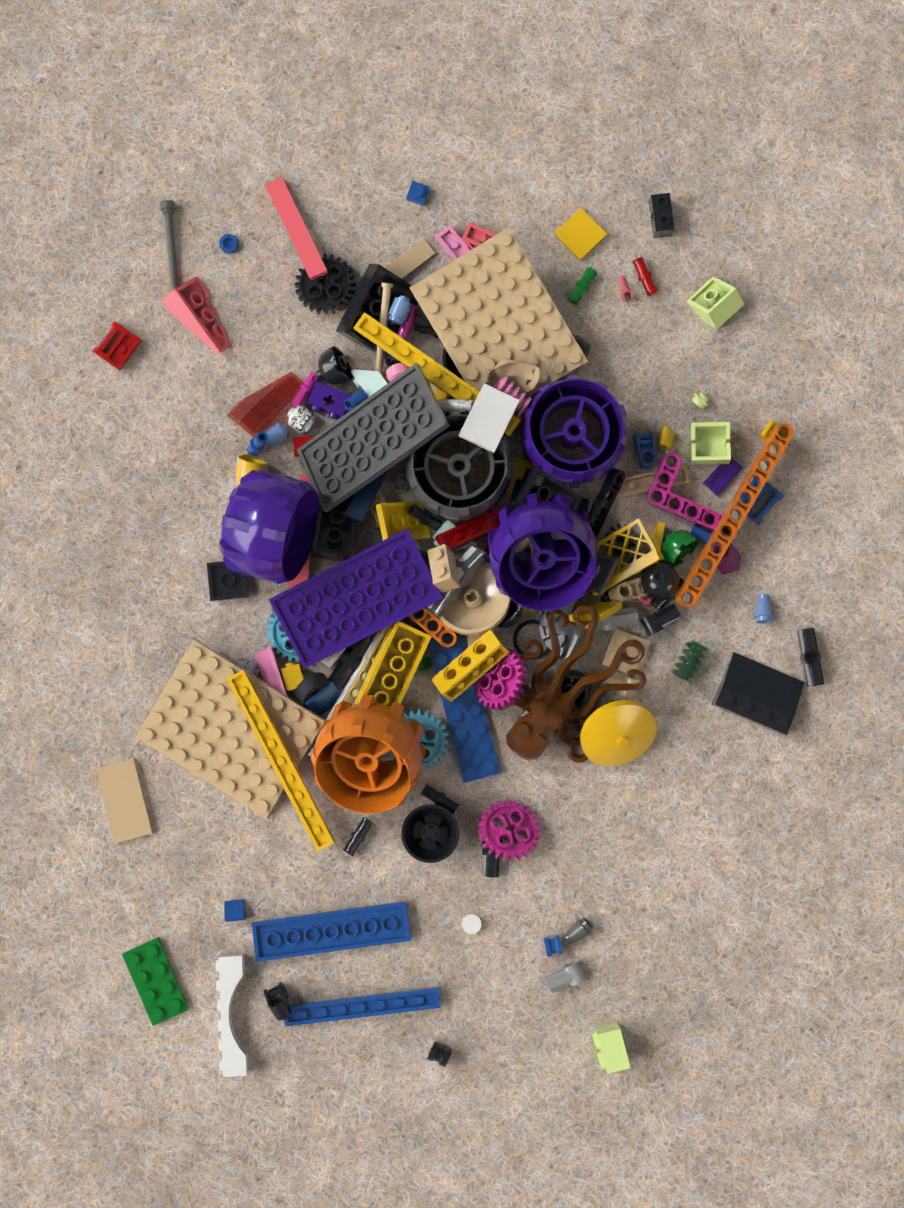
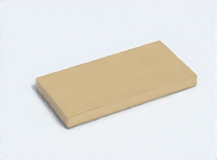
[96,758,153,844]

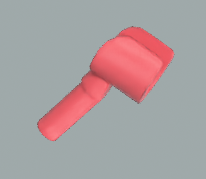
[619,275,633,301]

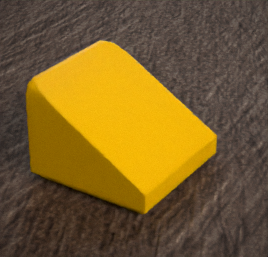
[658,426,675,450]

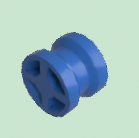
[544,935,563,957]

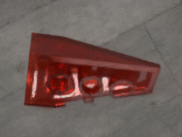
[227,372,304,438]

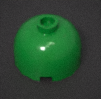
[661,529,699,568]

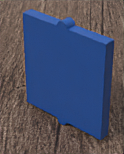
[305,682,341,716]

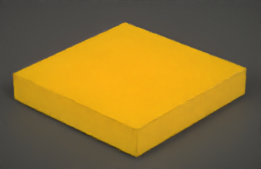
[554,208,607,261]
[569,601,622,622]

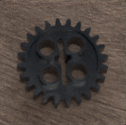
[294,253,356,315]

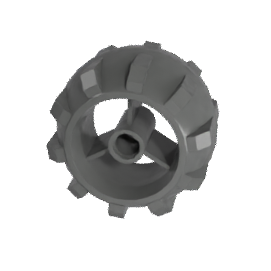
[406,411,513,523]

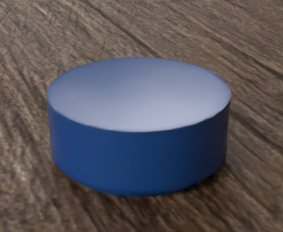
[219,234,239,254]

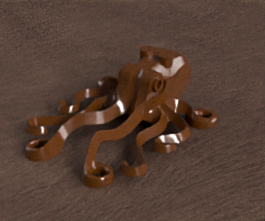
[506,604,647,763]

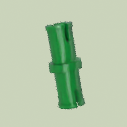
[568,267,597,305]

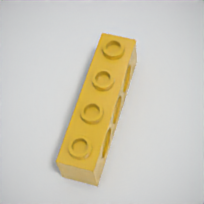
[432,629,510,702]

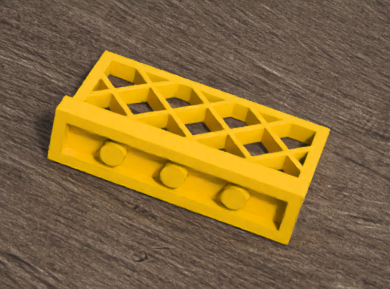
[591,518,664,597]

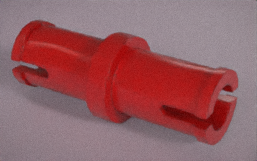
[632,257,658,296]

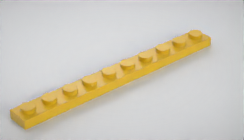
[353,312,521,437]
[226,669,336,852]

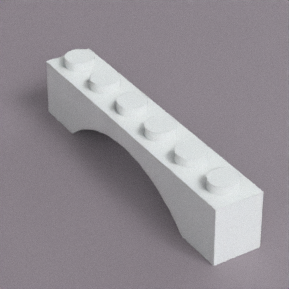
[216,954,249,1077]

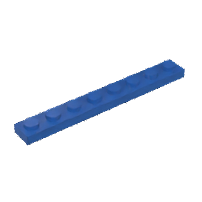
[284,987,441,1027]

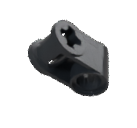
[263,981,291,1021]

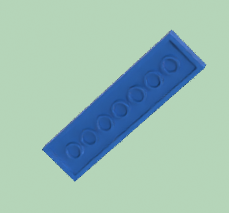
[251,901,411,962]

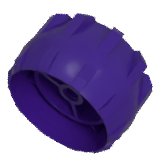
[521,375,628,488]
[219,470,319,584]
[488,493,600,611]

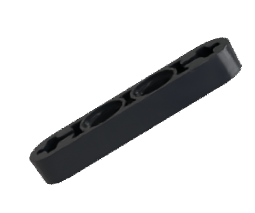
[588,468,625,538]

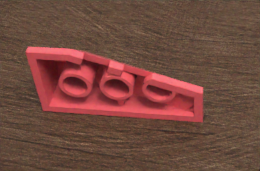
[162,276,231,354]

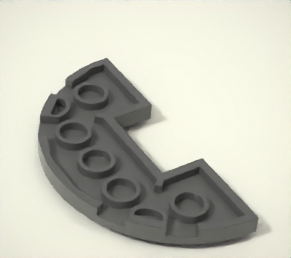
[538,555,619,662]

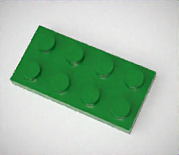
[122,937,189,1026]

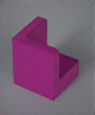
[713,543,741,575]

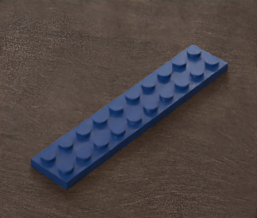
[419,610,501,783]

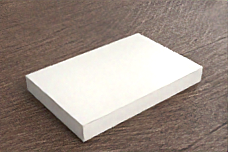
[459,383,519,453]

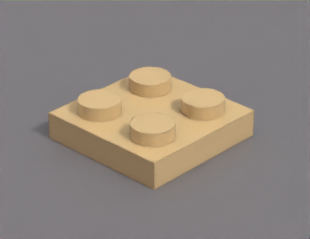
[601,629,651,678]

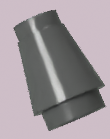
[563,917,593,945]

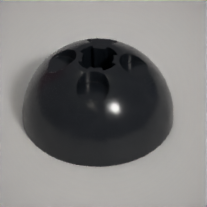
[401,804,459,863]

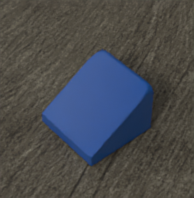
[224,899,246,922]

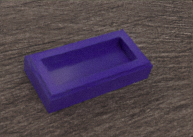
[703,457,743,496]

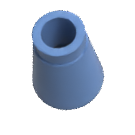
[754,595,774,624]

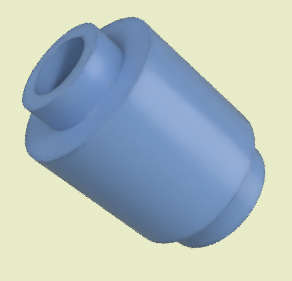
[388,295,412,326]
[263,422,289,448]

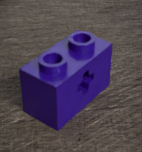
[308,381,351,420]

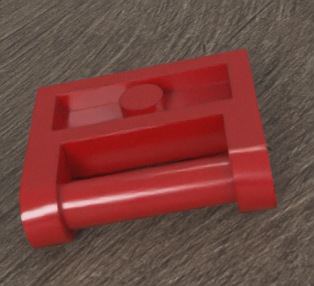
[92,321,142,371]

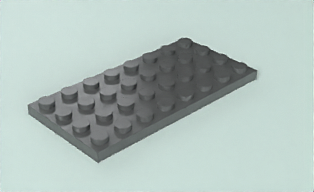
[297,363,450,512]

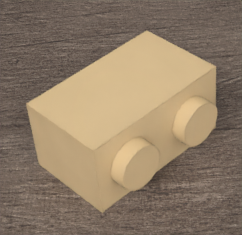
[427,544,460,593]

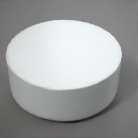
[462,914,481,934]

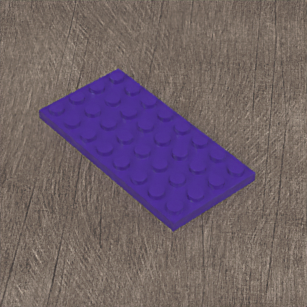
[269,528,443,669]

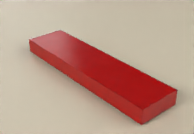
[435,507,502,551]

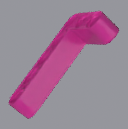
[646,452,729,536]

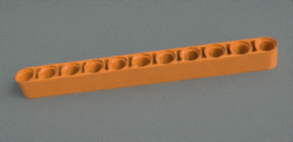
[676,423,794,607]

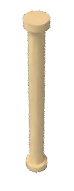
[375,283,393,376]

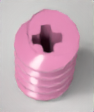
[493,376,532,418]

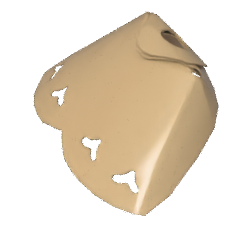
[485,358,540,394]

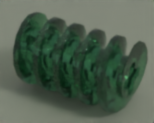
[671,641,709,684]

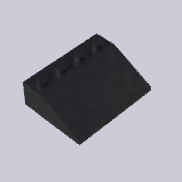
[336,264,418,354]
[712,652,805,735]

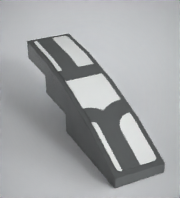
[425,544,488,617]

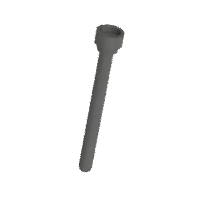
[160,200,179,290]

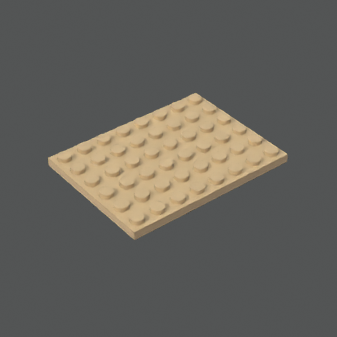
[410,227,588,399]
[136,639,326,819]

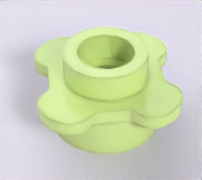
[692,392,709,409]

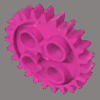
[473,648,528,710]
[478,799,541,862]

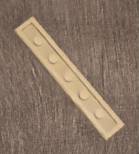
[335,239,435,317]

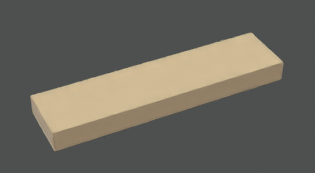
[616,464,690,499]

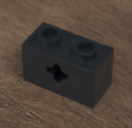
[648,193,675,238]

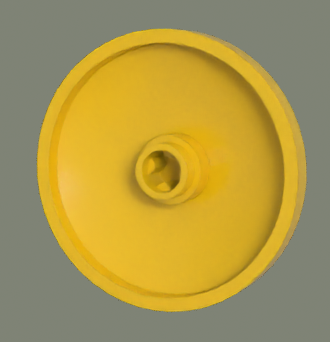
[580,700,657,766]

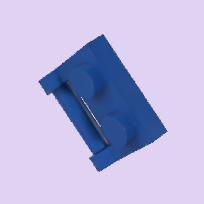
[741,478,784,525]

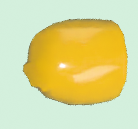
[235,454,268,485]

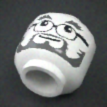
[287,405,316,434]

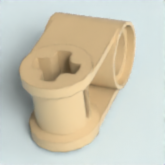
[609,577,648,602]

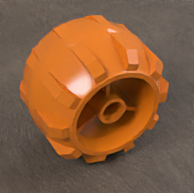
[311,695,426,814]

